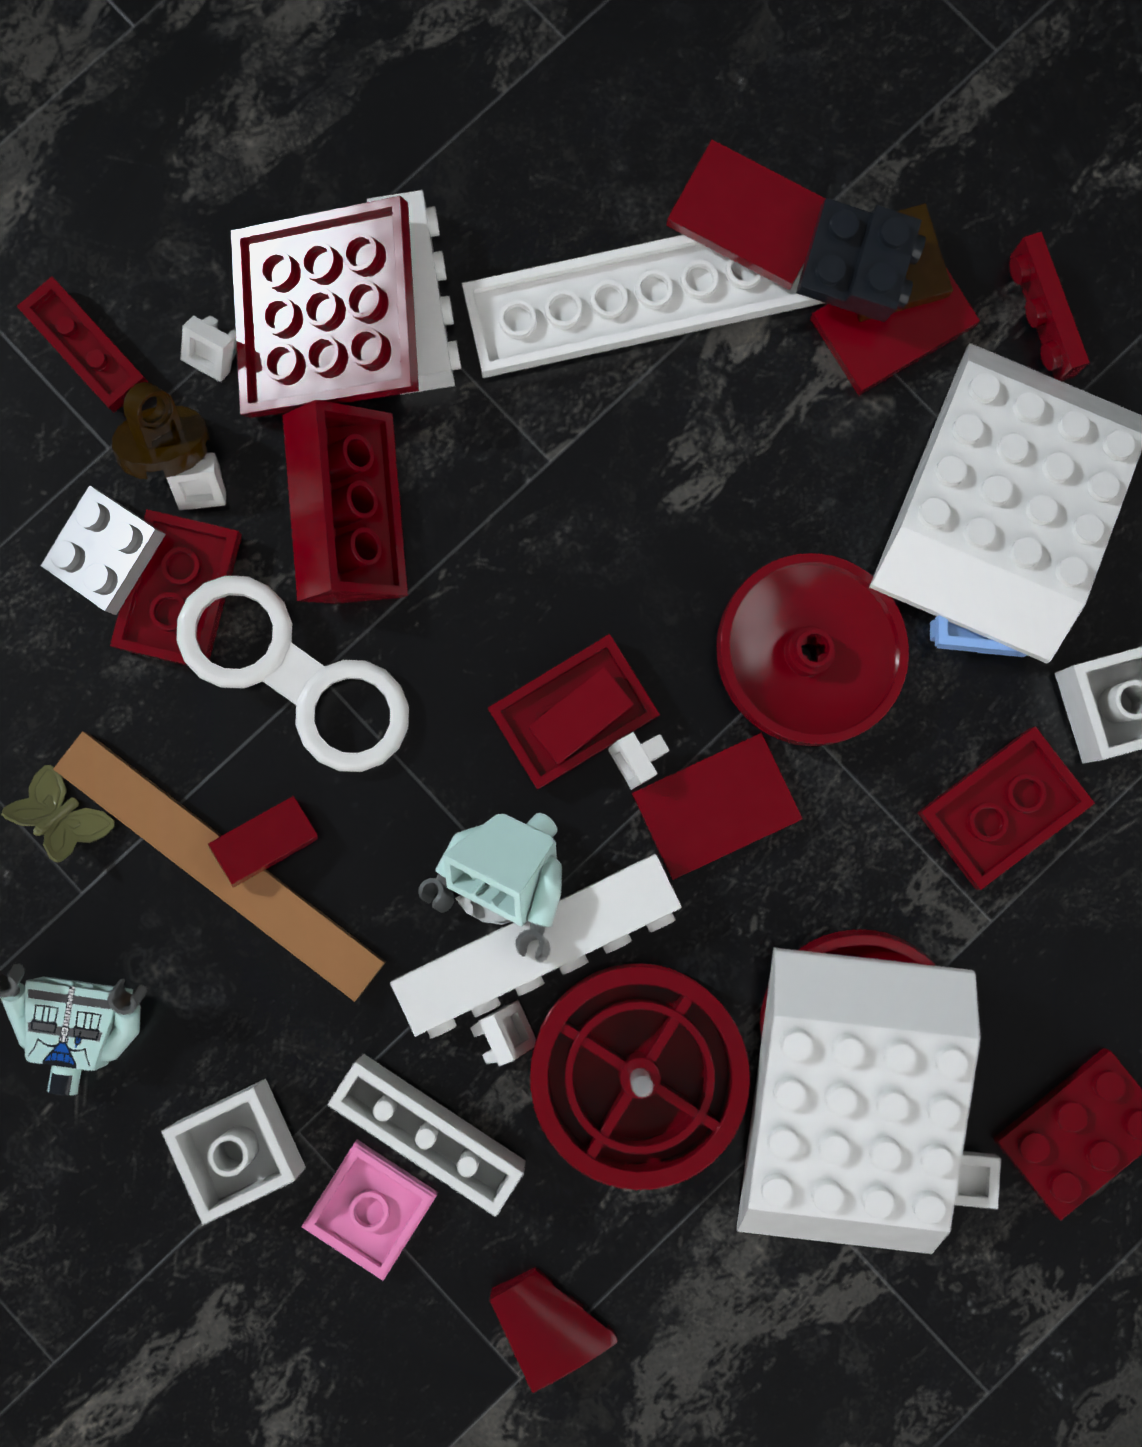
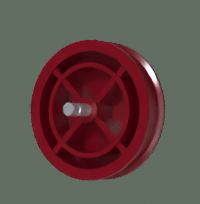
[530,963,750,1190]

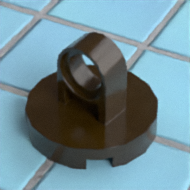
[112,382,210,479]

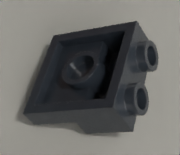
[796,198,926,322]

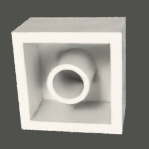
[1055,647,1142,764]
[162,1079,306,1225]

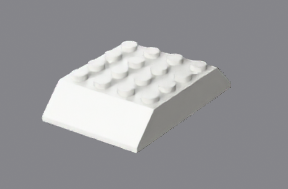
[869,343,1142,663]
[737,948,980,1254]

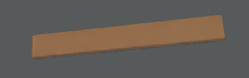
[53,731,386,1002]

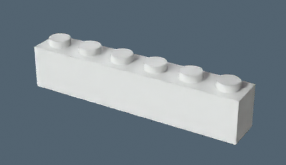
[390,854,682,1039]

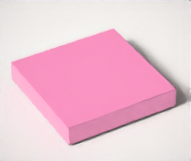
[301,1139,438,1281]

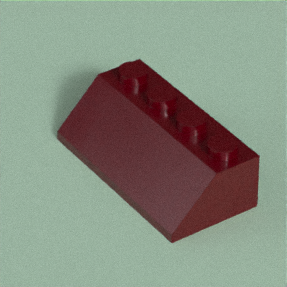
[283,399,408,604]

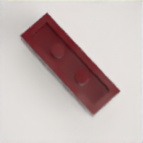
[1010,231,1090,382]
[17,276,148,413]

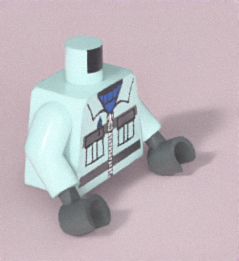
[419,813,562,963]
[0,964,147,1095]

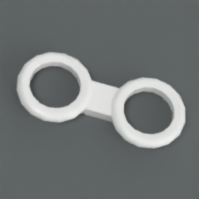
[176,576,409,772]

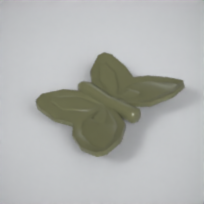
[1,765,115,862]

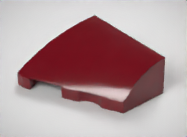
[490,1267,618,1393]

